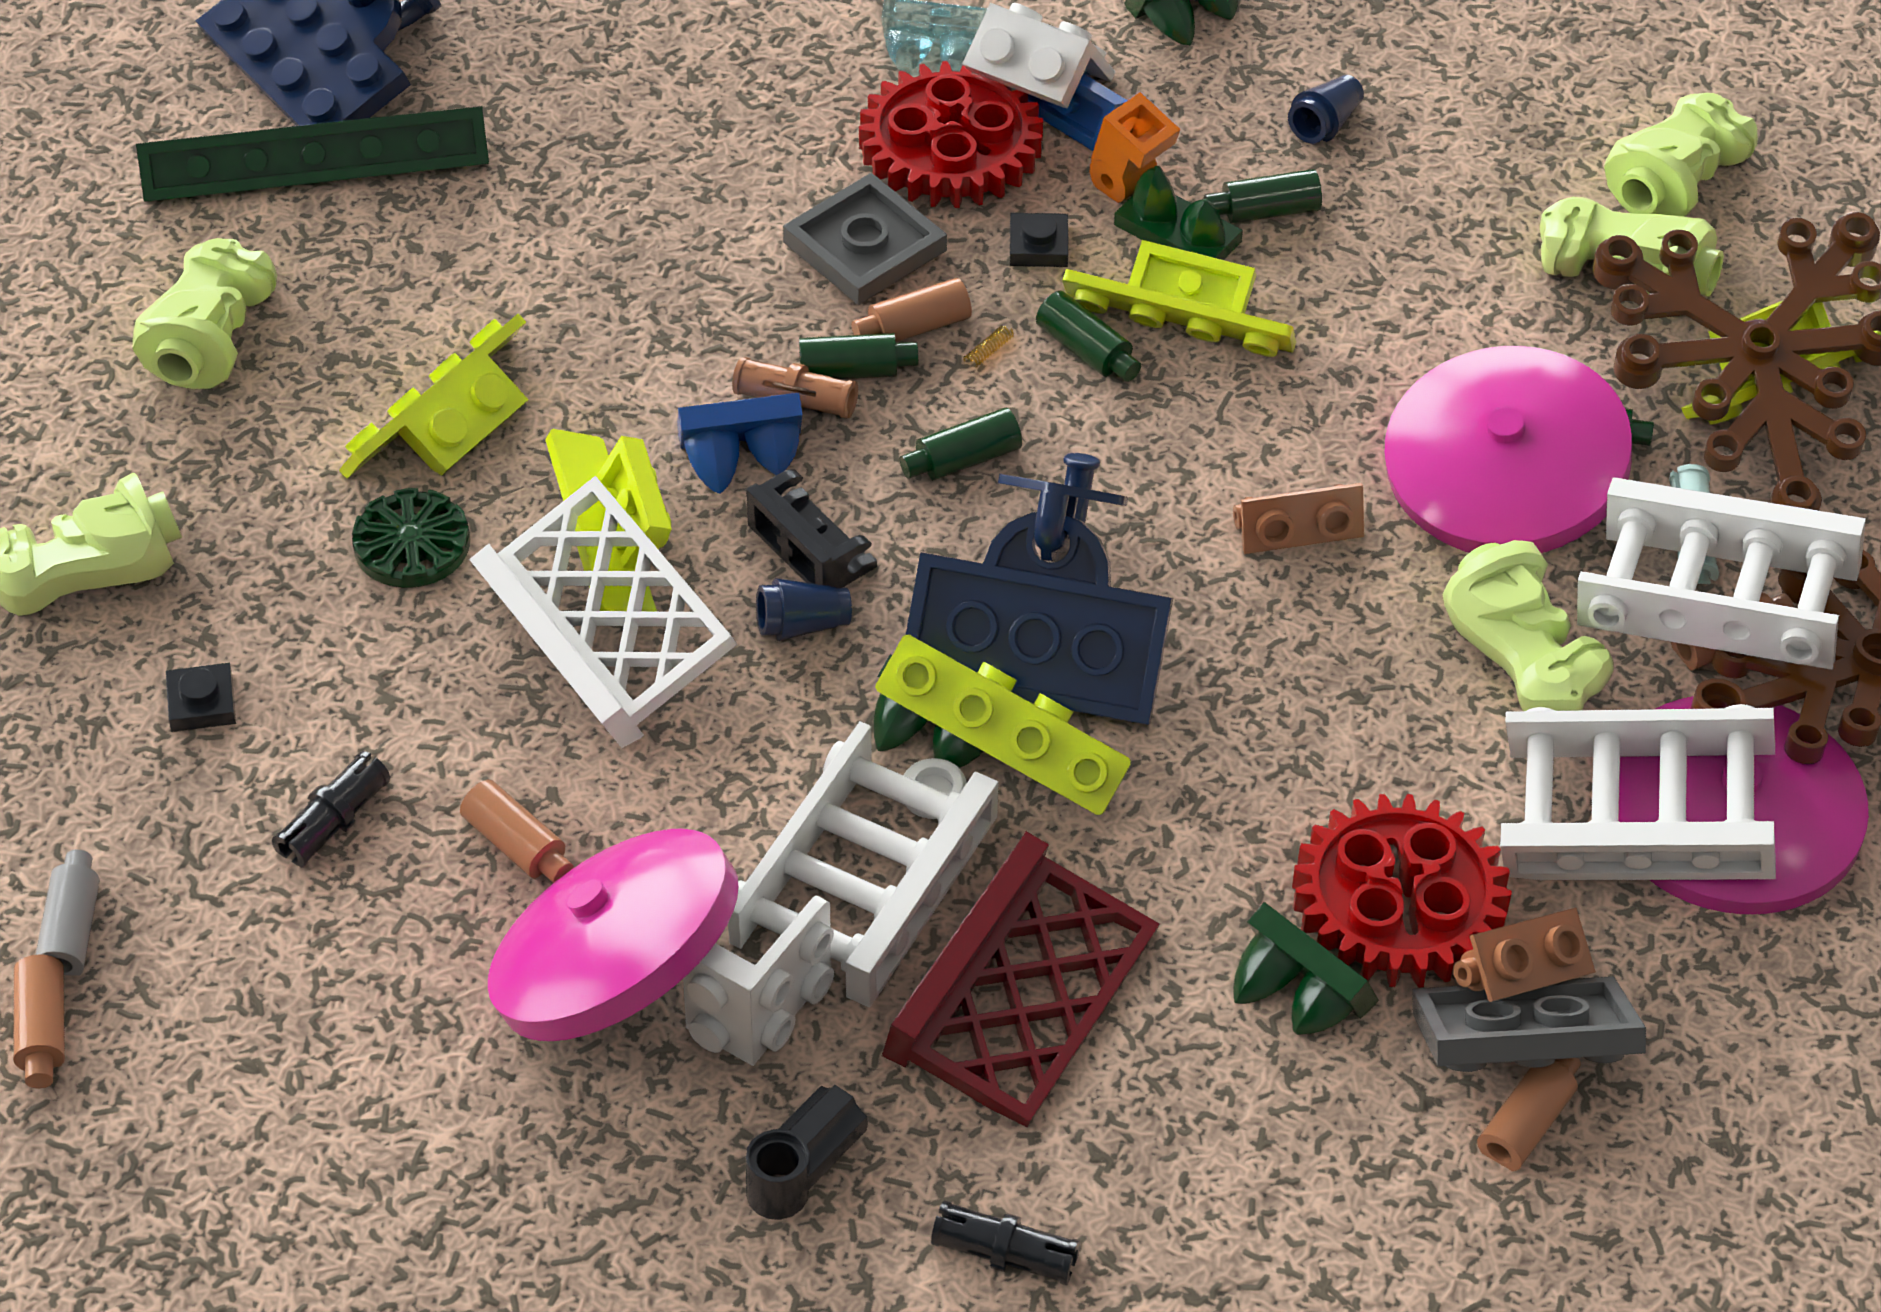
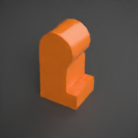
[1089,92,1181,203]

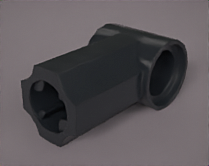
[746,1085,868,1220]

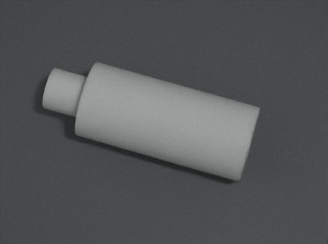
[35,850,100,976]

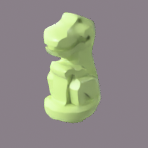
[1604,93,1758,217]
[1540,197,1724,296]
[132,238,277,389]
[0,473,182,616]
[1442,540,1614,711]

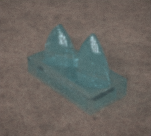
[881,0,988,74]

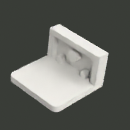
[962,3,1115,109]
[683,896,834,1066]

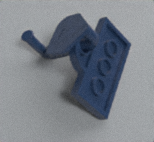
[195,0,441,126]
[906,453,1174,725]

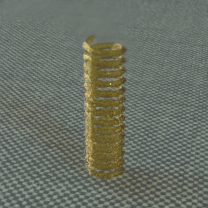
[963,325,1014,368]

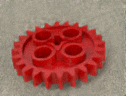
[859,61,1043,208]
[1292,794,1512,988]

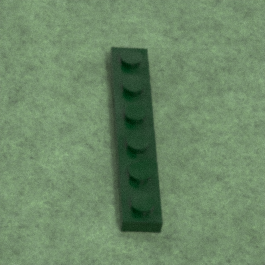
[136,106,489,202]

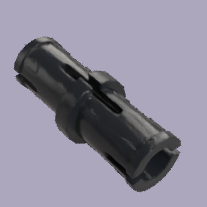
[271,751,391,868]
[931,1200,1081,1285]

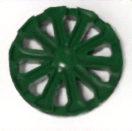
[352,488,470,588]

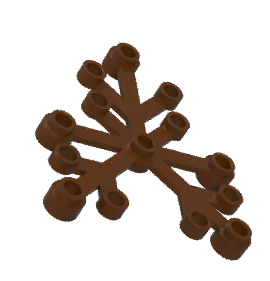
[1593,212,1881,511]
[1690,546,1881,764]

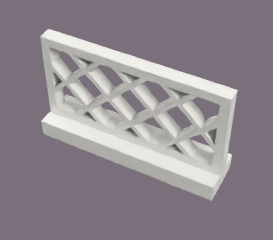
[469,476,737,748]

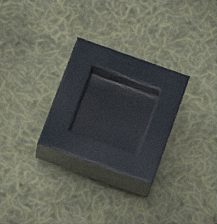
[1010,213,1068,267]
[166,662,236,732]

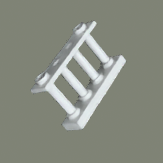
[1577,477,1866,670]
[1500,704,1776,880]
[728,721,998,1008]

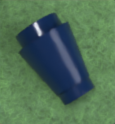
[1288,75,1364,144]
[756,578,852,641]

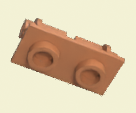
[1233,483,1364,554]
[1454,907,1596,1002]

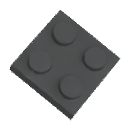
[783,173,947,305]

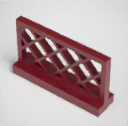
[882,831,1160,1127]

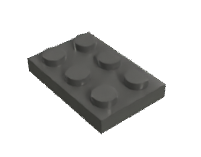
[1412,976,1646,1072]

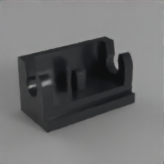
[746,469,877,588]

